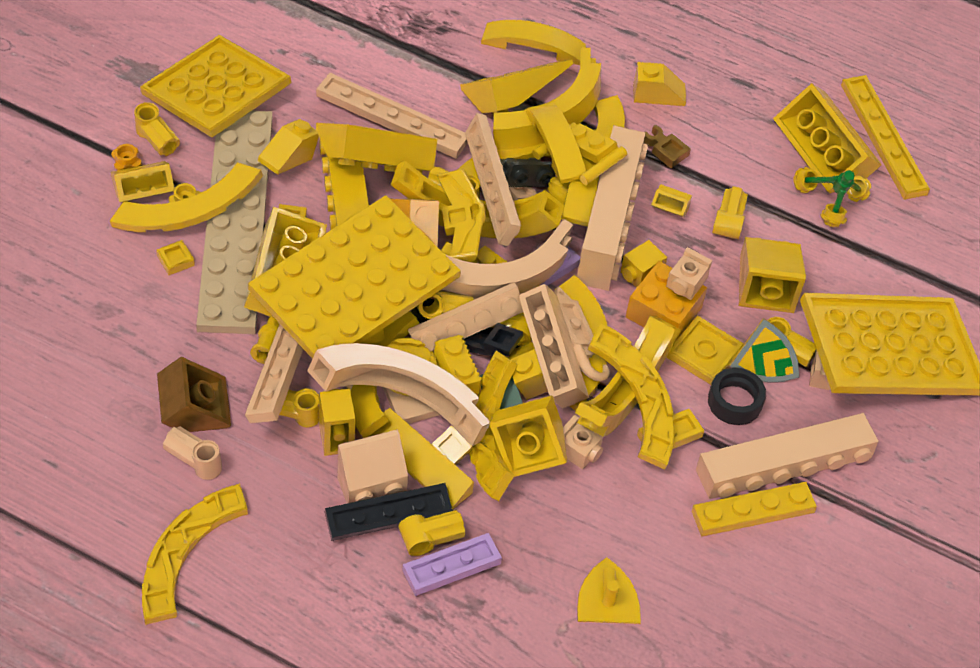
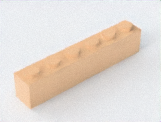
[696,413,879,499]

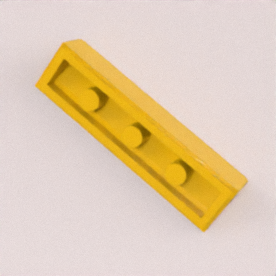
[368,408,474,510]

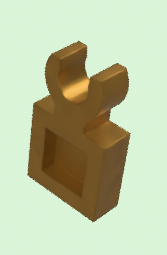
[643,125,691,168]

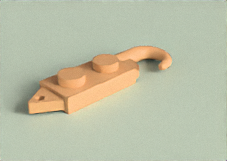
[554,287,610,381]

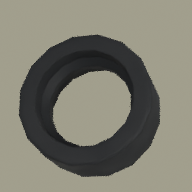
[708,367,766,425]

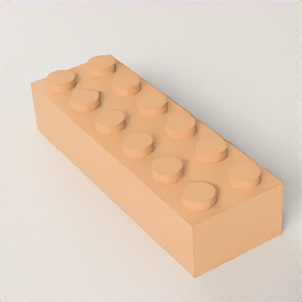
[577,125,648,291]

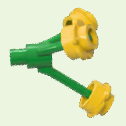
[793,167,872,227]

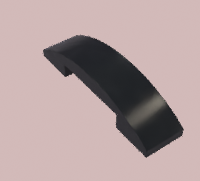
[411,298,524,356]

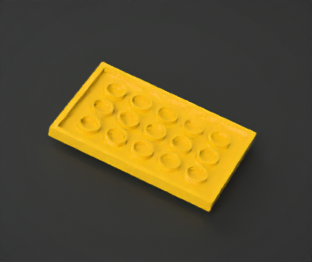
[248,195,461,359]
[800,293,980,396]

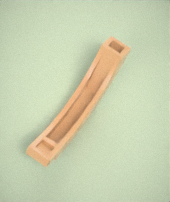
[440,219,573,300]
[307,343,490,446]

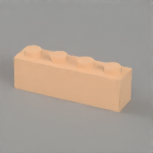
[519,284,589,409]

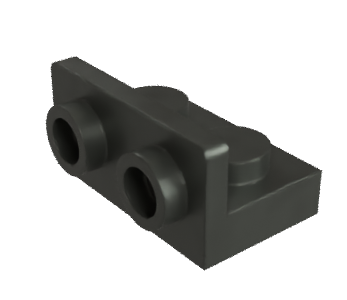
[500,158,555,187]

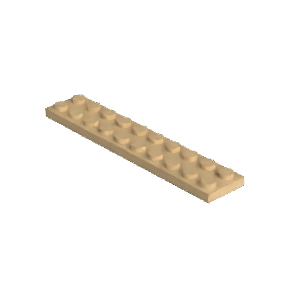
[196,110,273,334]

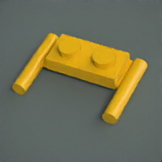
[532,122,628,185]

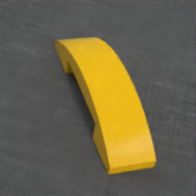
[481,20,586,65]
[526,103,586,184]
[561,156,600,227]

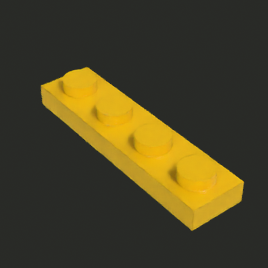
[691,482,817,537]

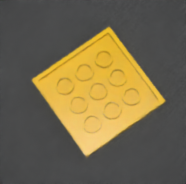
[140,35,292,138]

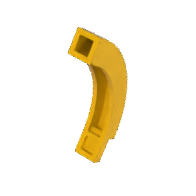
[493,47,601,150]
[391,160,564,239]
[575,316,681,437]

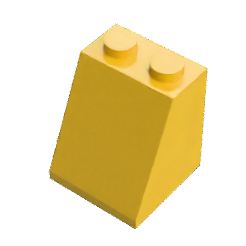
[738,237,806,313]

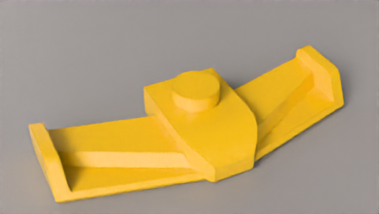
[437,169,486,263]

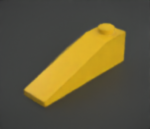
[460,59,573,117]

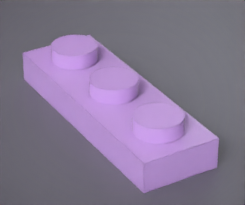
[402,533,502,596]

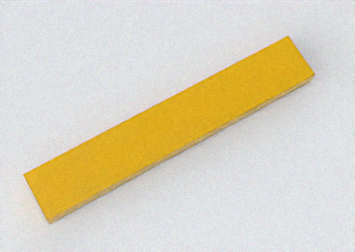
[841,75,930,200]

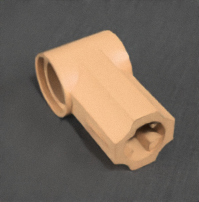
[163,426,222,480]

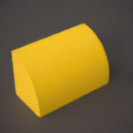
[110,161,174,202]

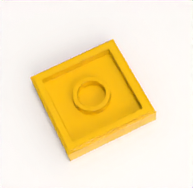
[666,315,744,385]

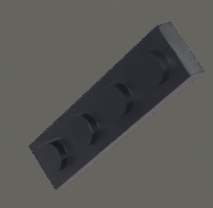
[324,483,453,541]

